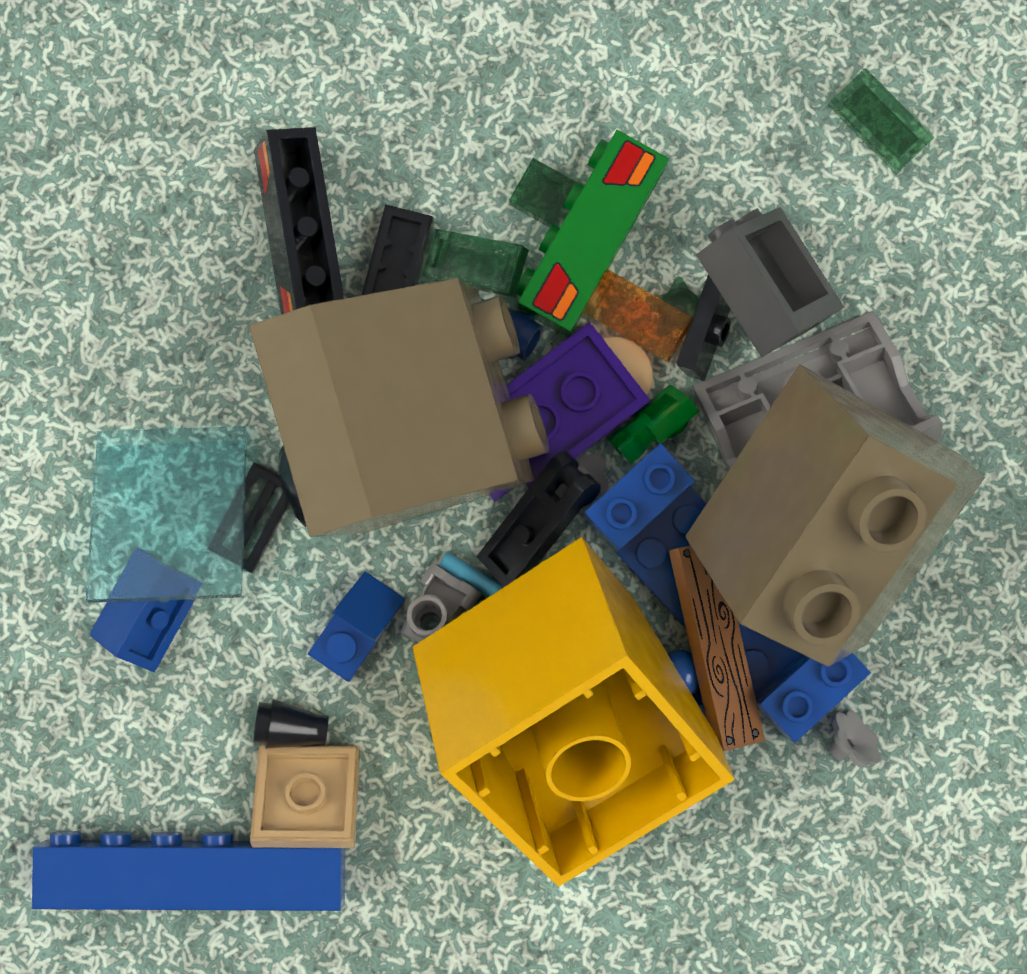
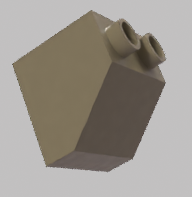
[249,278,549,537]
[685,364,985,667]

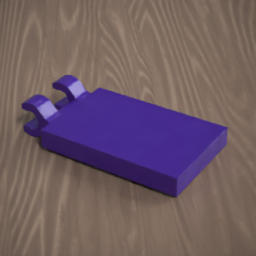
[490,322,651,502]

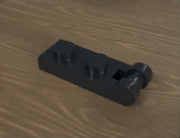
[476,451,601,587]

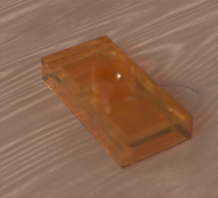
[583,269,692,362]

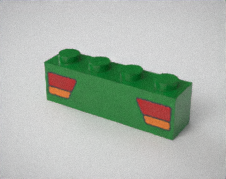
[514,130,669,338]

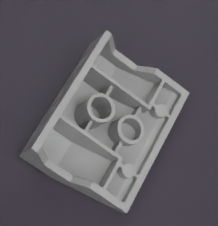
[692,311,943,471]

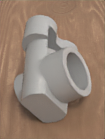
[400,563,482,644]

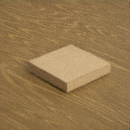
[250,746,360,848]

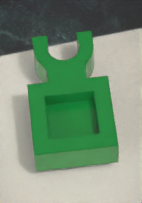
[607,385,699,464]

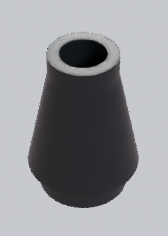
[253,698,329,749]

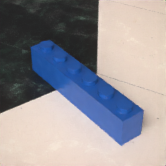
[32,831,346,911]

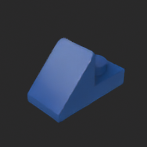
[308,571,406,682]

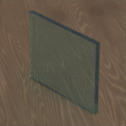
[86,426,247,603]

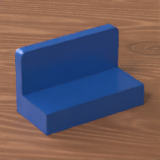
[90,549,203,672]

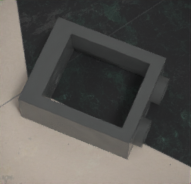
[696,207,844,358]

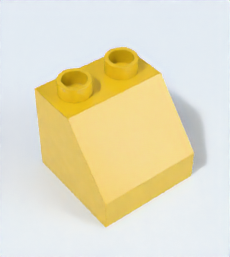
[412,537,735,887]

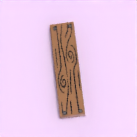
[669,546,765,751]

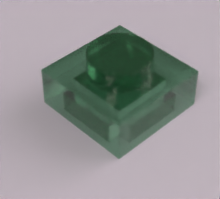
[509,158,576,228]

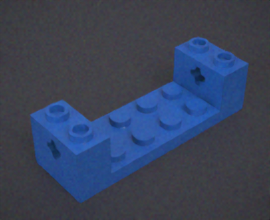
[581,443,871,743]

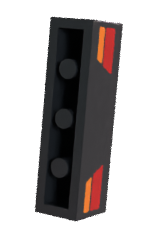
[254,127,344,314]

